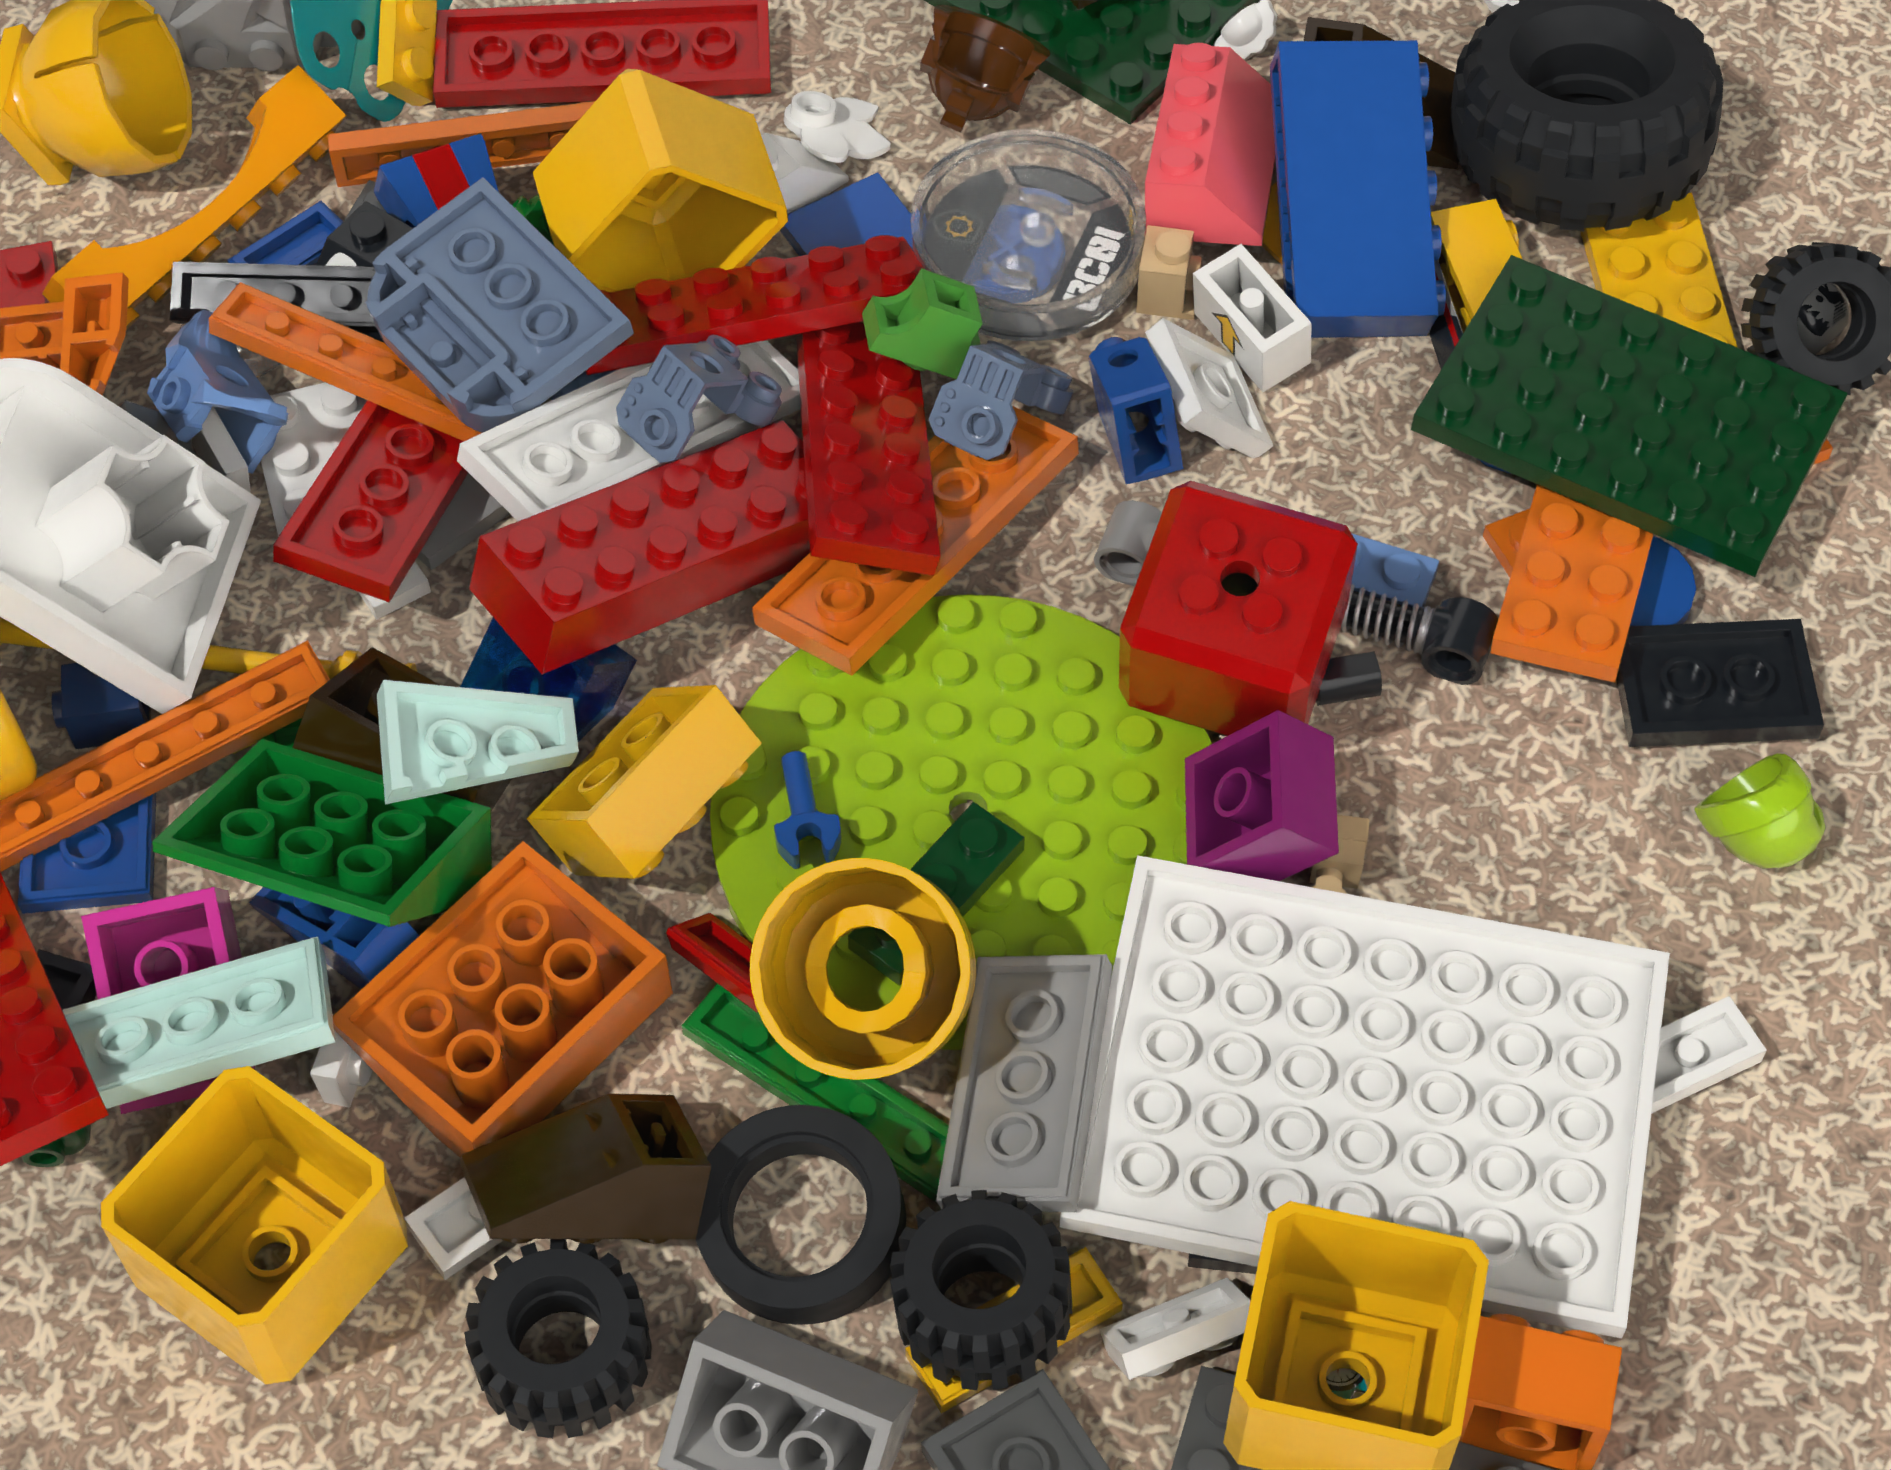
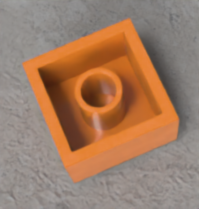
[1459,1314,1622,1470]

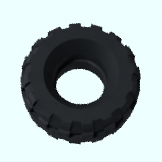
[1450,0,1724,232]

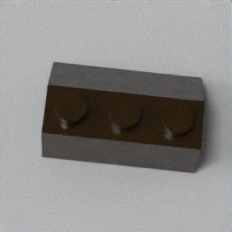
[292,647,512,811]

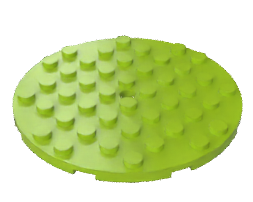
[710,595,1212,1050]

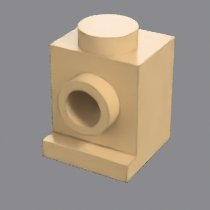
[1136,225,1202,320]

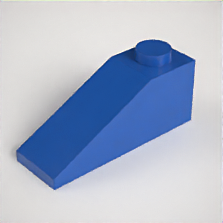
[249,887,419,989]

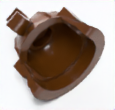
[920,5,1051,133]

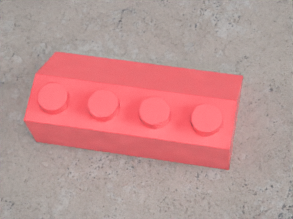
[1145,43,1276,246]

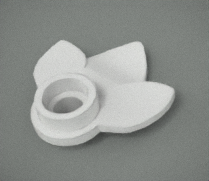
[784,91,891,163]

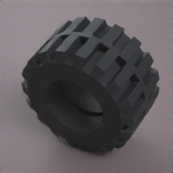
[1741,242,1891,395]
[890,1190,1072,1390]
[464,1239,652,1439]

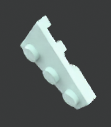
[377,680,579,804]

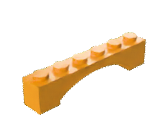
[42,65,347,330]

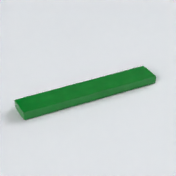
[681,983,949,1203]

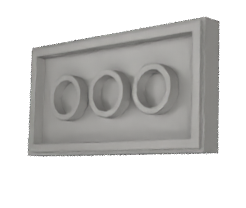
[936,954,1112,1212]

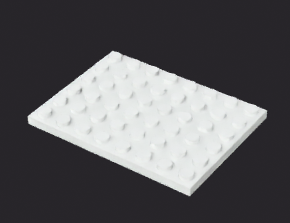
[1059,855,1670,1339]

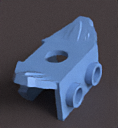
[147,309,289,474]

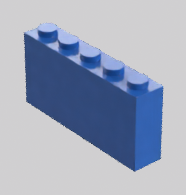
[1270,40,1446,338]

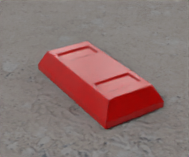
[666,913,758,1013]

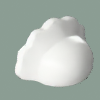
[1213,0,1277,60]

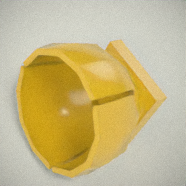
[0,0,192,185]

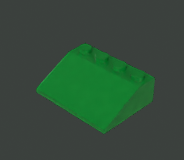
[152,739,492,927]

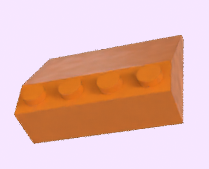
[333,841,673,1158]

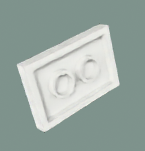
[261,382,367,537]

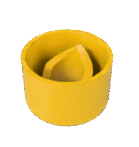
[750,858,976,1080]

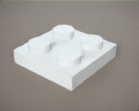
[1145,318,1273,458]

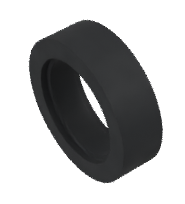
[696,1105,906,1325]

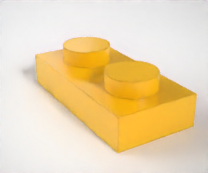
[376,0,437,106]

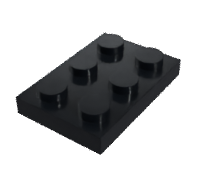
[1616,619,1824,747]

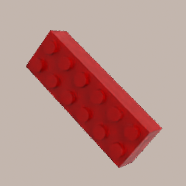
[469,420,810,674]

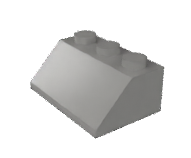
[657,1310,919,1470]

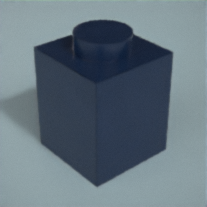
[51,663,151,749]

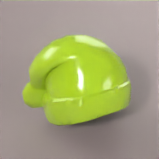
[1694,753,1826,869]

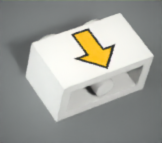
[1193,244,1312,392]

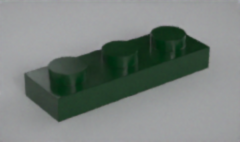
[848,802,1025,986]

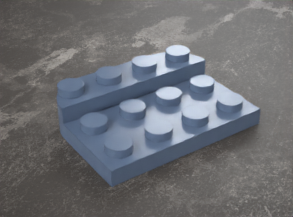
[365,177,634,433]

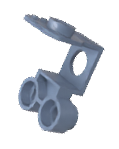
[616,335,782,463]
[929,340,1074,460]

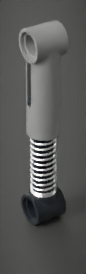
[1094,500,1498,685]

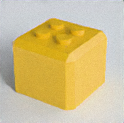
[532,69,788,292]
[101,1066,408,1384]
[1223,1201,1489,1470]

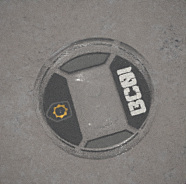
[910,129,1146,341]

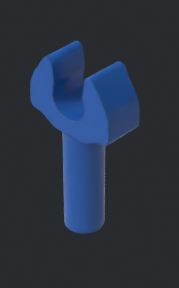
[774,751,842,869]

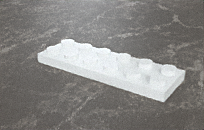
[457,340,801,521]

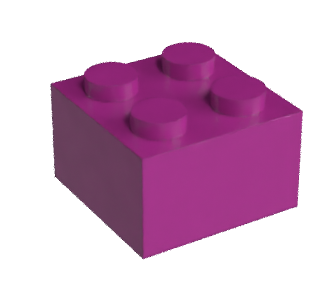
[1185,710,1339,881]

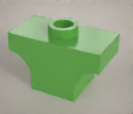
[862,268,983,379]

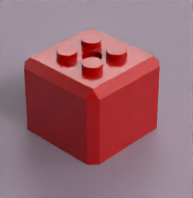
[1119,481,1358,736]

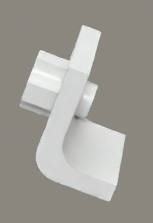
[0,358,261,714]

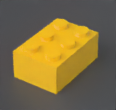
[526,685,762,879]

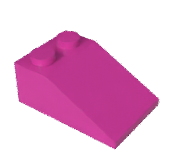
[81,887,255,1114]

